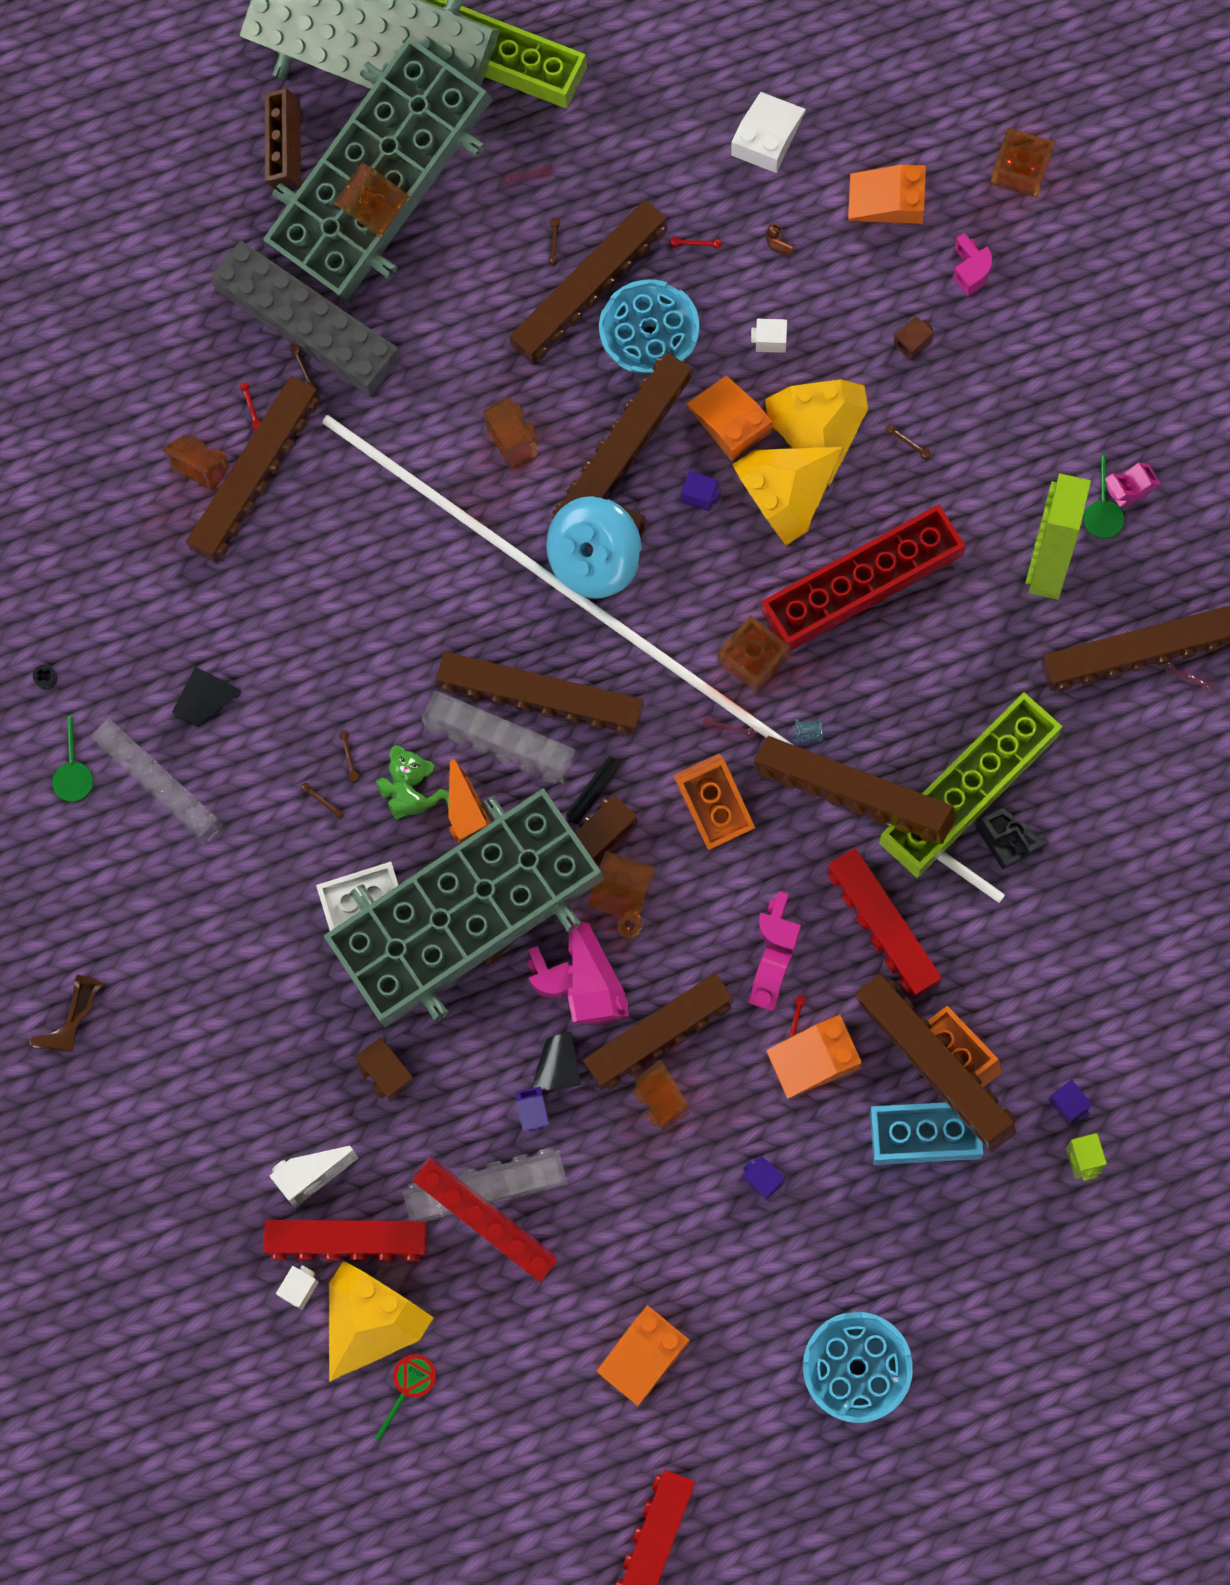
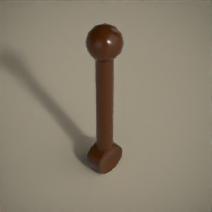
[548,218,560,266]
[290,345,316,388]
[886,425,931,460]
[339,730,359,782]
[301,783,344,820]

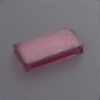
[374,1257,415,1293]

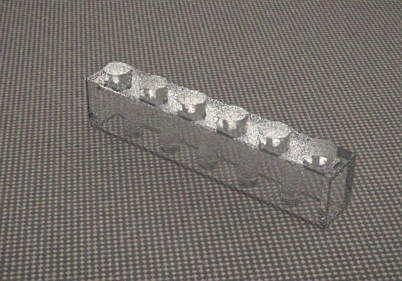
[421,690,577,784]
[91,718,223,845]
[402,1148,568,1222]

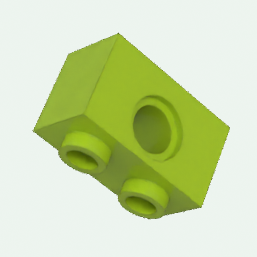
[1066,1133,1107,1181]

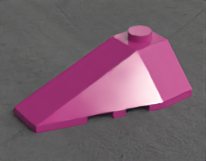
[568,921,629,1025]

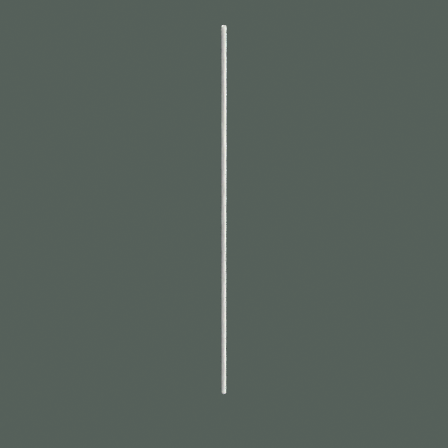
[322,415,1005,903]

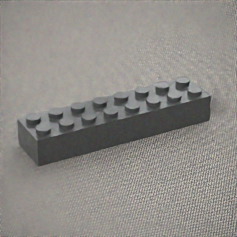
[210,241,401,397]

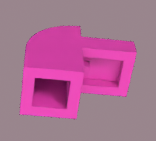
[953,233,992,296]
[1105,463,1161,507]
[759,891,801,955]
[748,945,793,1011]
[526,946,572,999]

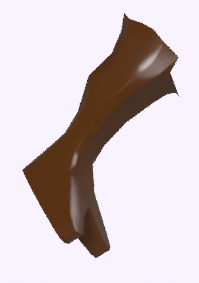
[29,974,107,1052]

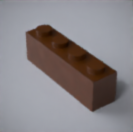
[265,88,301,193]

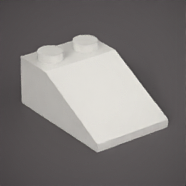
[731,92,806,173]
[269,1146,359,1208]

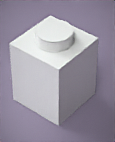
[751,319,787,353]
[276,1265,319,1310]

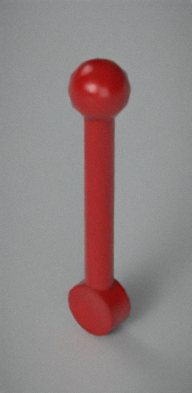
[670,236,722,249]
[240,382,261,431]
[789,996,806,1038]

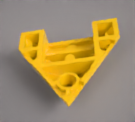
[765,379,868,487]
[732,447,844,546]
[329,1261,434,1382]

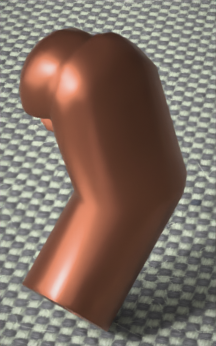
[765,223,795,258]

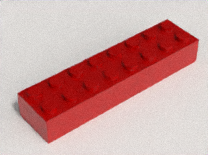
[761,504,965,653]

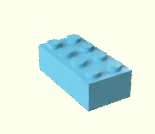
[870,1102,983,1165]

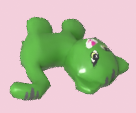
[376,746,449,820]

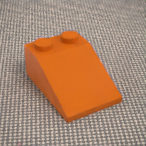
[848,165,926,224]
[686,375,772,461]
[672,754,755,850]
[448,759,491,844]
[928,1006,1002,1088]
[766,1015,862,1100]
[596,1305,690,1407]

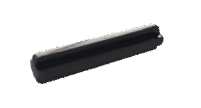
[566,756,620,823]

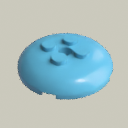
[599,279,699,375]
[546,496,642,599]
[803,1312,913,1423]

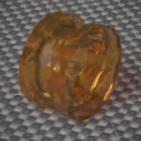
[617,912,643,938]

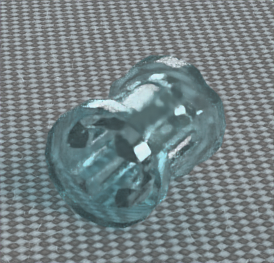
[795,718,823,743]

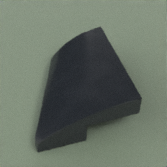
[172,667,242,727]
[975,808,1049,870]
[531,1032,581,1094]

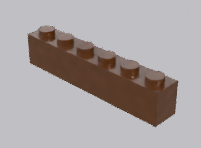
[583,972,733,1091]

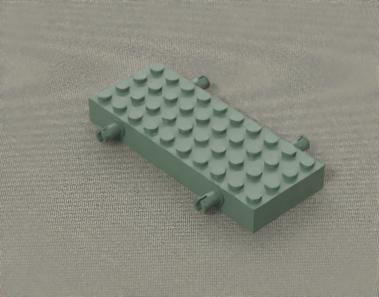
[240,0,500,89]
[263,37,493,302]
[324,788,605,1027]

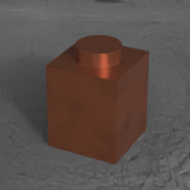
[894,316,934,361]

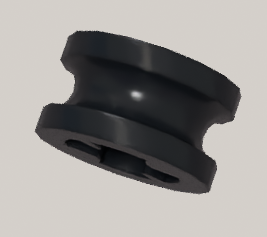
[33,664,58,690]

